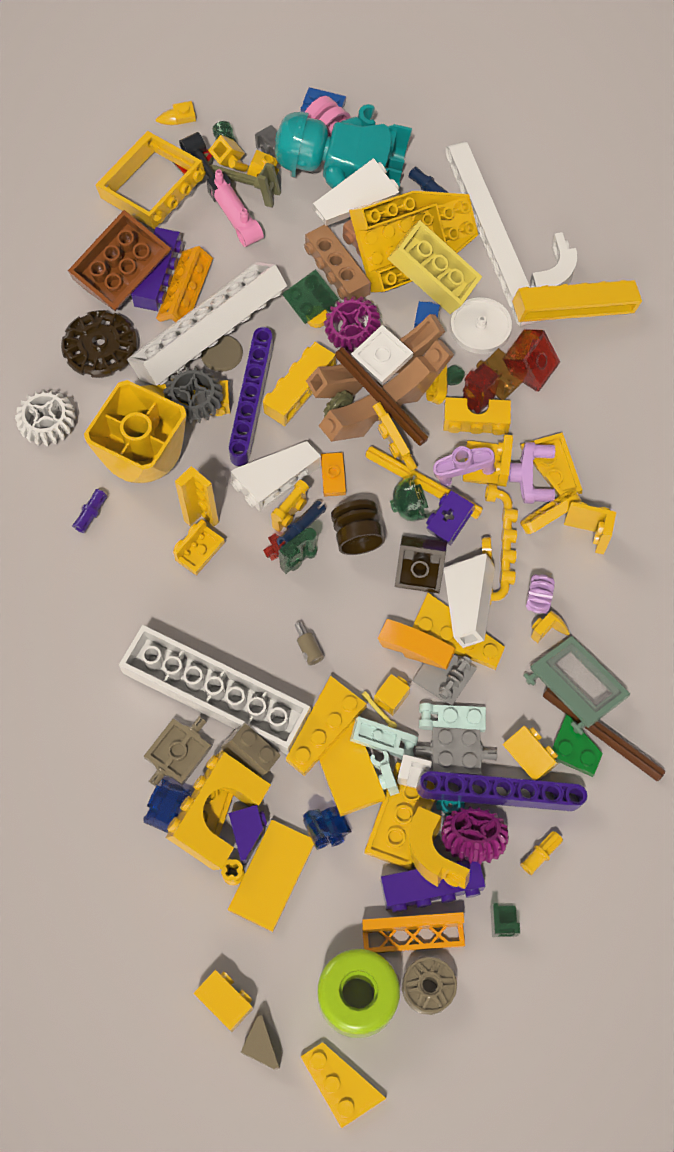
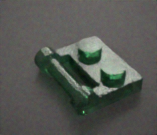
[278,528,317,574]

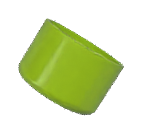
[317,949,400,1038]

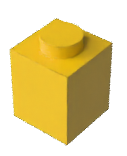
[374,674,410,716]

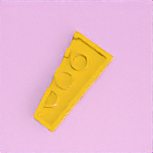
[412,593,505,670]

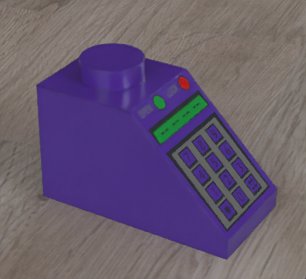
[228,805,267,865]

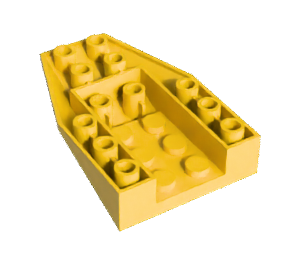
[349,191,479,292]

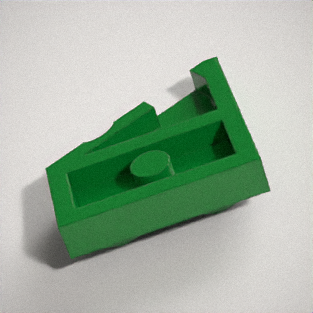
[552,715,603,777]

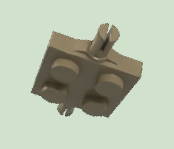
[144,716,212,787]

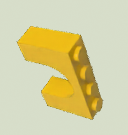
[165,752,271,870]

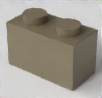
[220,723,281,777]

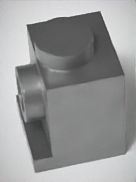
[255,125,277,158]

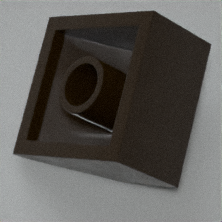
[394,535,447,594]

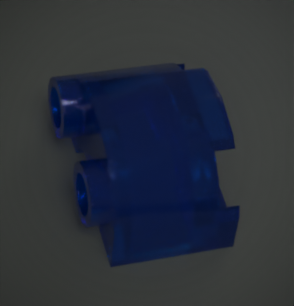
[143,778,192,833]
[303,806,352,850]

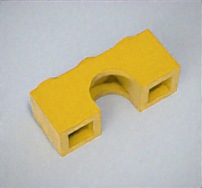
[443,397,511,435]

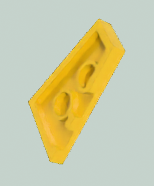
[520,432,583,497]

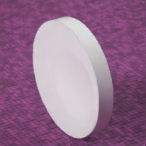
[450,297,512,354]

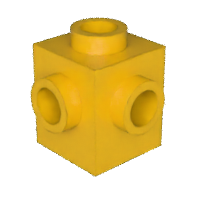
[247,150,279,177]

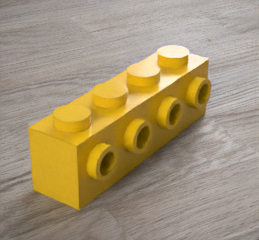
[263,342,336,426]

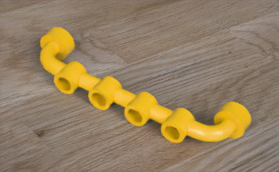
[485,484,518,605]

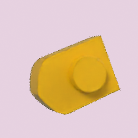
[531,611,570,643]

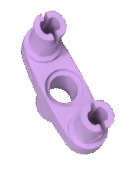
[508,442,555,504]
[433,446,495,487]

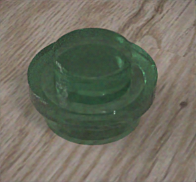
[446,365,465,386]

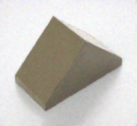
[241,1015,280,1070]

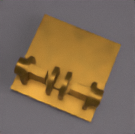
[471,348,531,400]

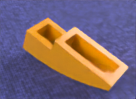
[377,619,456,670]

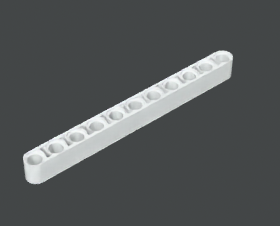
[446,142,540,327]

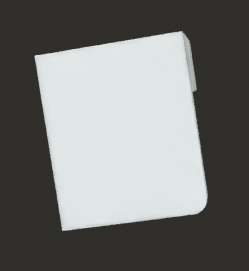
[397,754,432,788]

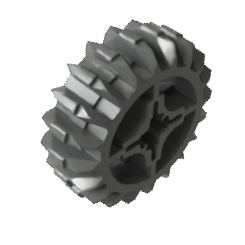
[163,366,223,424]

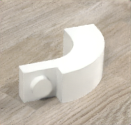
[530,232,577,288]

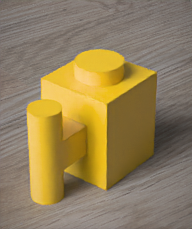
[208,135,248,172]

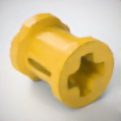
[221,859,245,886]

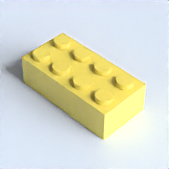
[387,220,482,314]

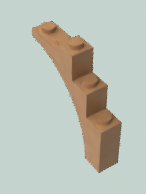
[306,314,445,399]

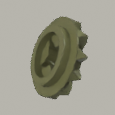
[323,390,353,417]

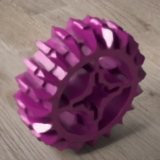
[324,296,381,353]
[441,806,509,865]

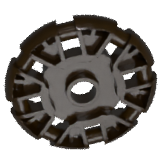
[61,310,138,378]

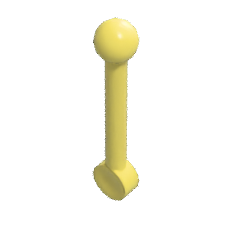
[361,691,397,729]

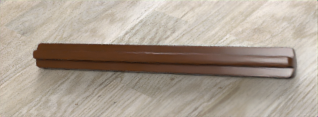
[335,347,428,446]
[543,688,666,781]

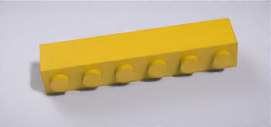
[512,280,642,322]

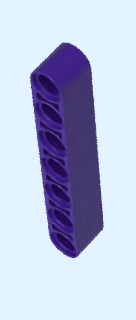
[229,327,273,467]
[416,771,588,811]

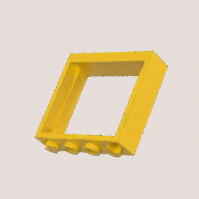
[95,131,206,229]

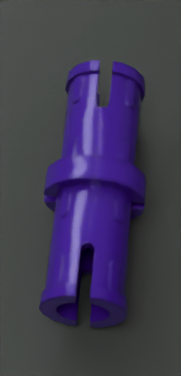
[72,489,108,533]

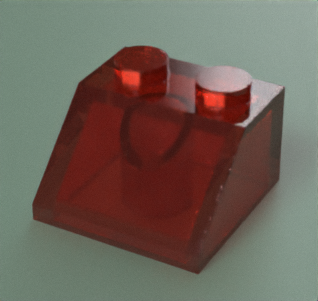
[502,329,560,392]

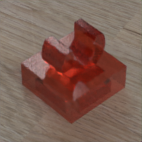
[263,533,293,561]

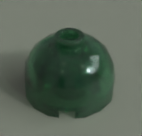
[390,475,430,522]

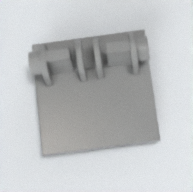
[412,654,477,706]

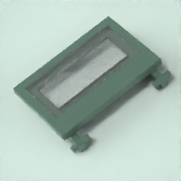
[523,636,630,735]

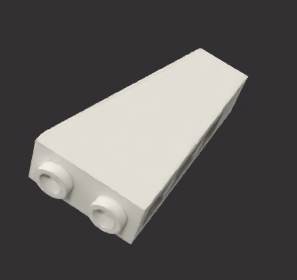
[313,158,399,226]
[231,441,321,512]
[444,553,495,648]

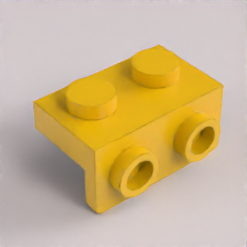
[173,519,225,576]

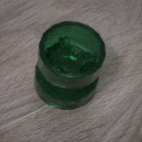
[212,121,236,142]

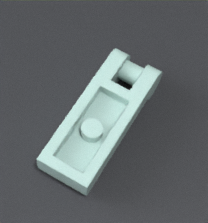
[419,703,486,732]
[350,716,418,760]

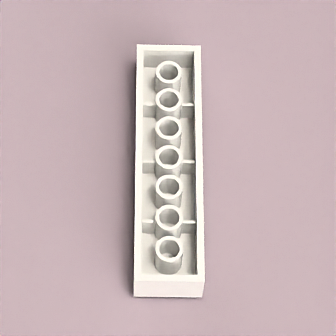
[127,262,287,386]
[119,625,311,755]

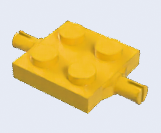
[373,402,418,472]

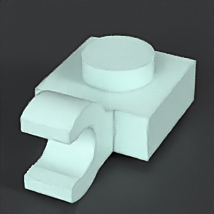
[371,750,400,796]

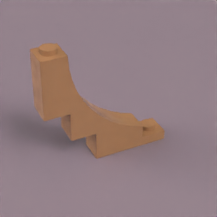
[319,340,454,442]

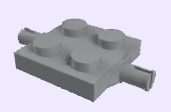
[415,727,497,775]

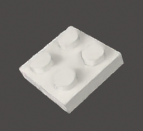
[351,325,413,385]

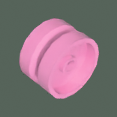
[305,96,351,137]

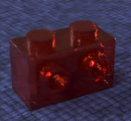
[463,363,500,414]

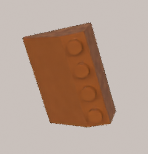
[68,210,171,311]

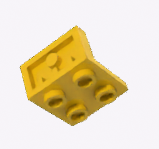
[462,434,513,487]
[564,502,616,555]

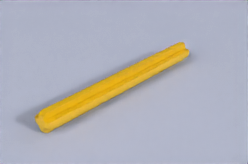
[365,446,483,519]

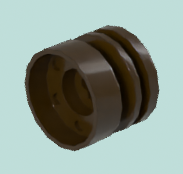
[331,499,385,555]

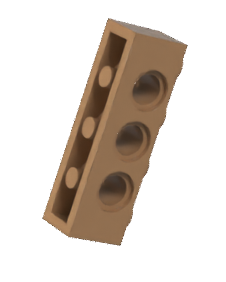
[304,224,371,300]

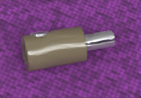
[295,622,324,665]

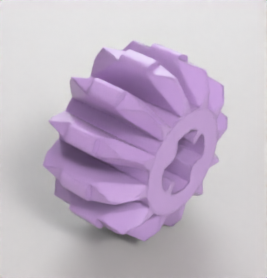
[526,574,555,614]

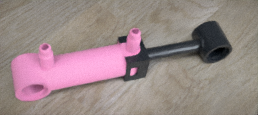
[179,132,264,247]

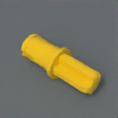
[520,831,563,876]

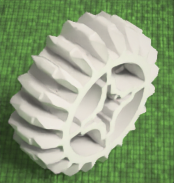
[15,389,76,447]

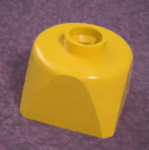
[84,380,186,483]

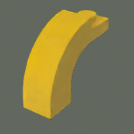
[409,806,470,889]

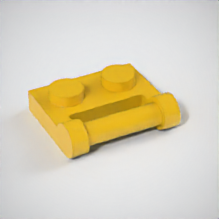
[271,480,309,533]

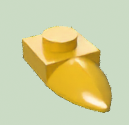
[155,101,196,125]

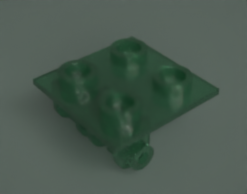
[282,269,339,324]

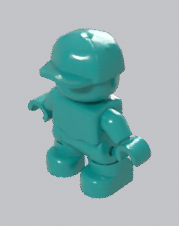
[275,104,412,191]

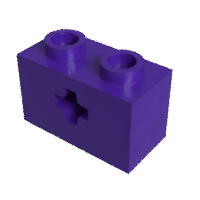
[426,490,475,546]

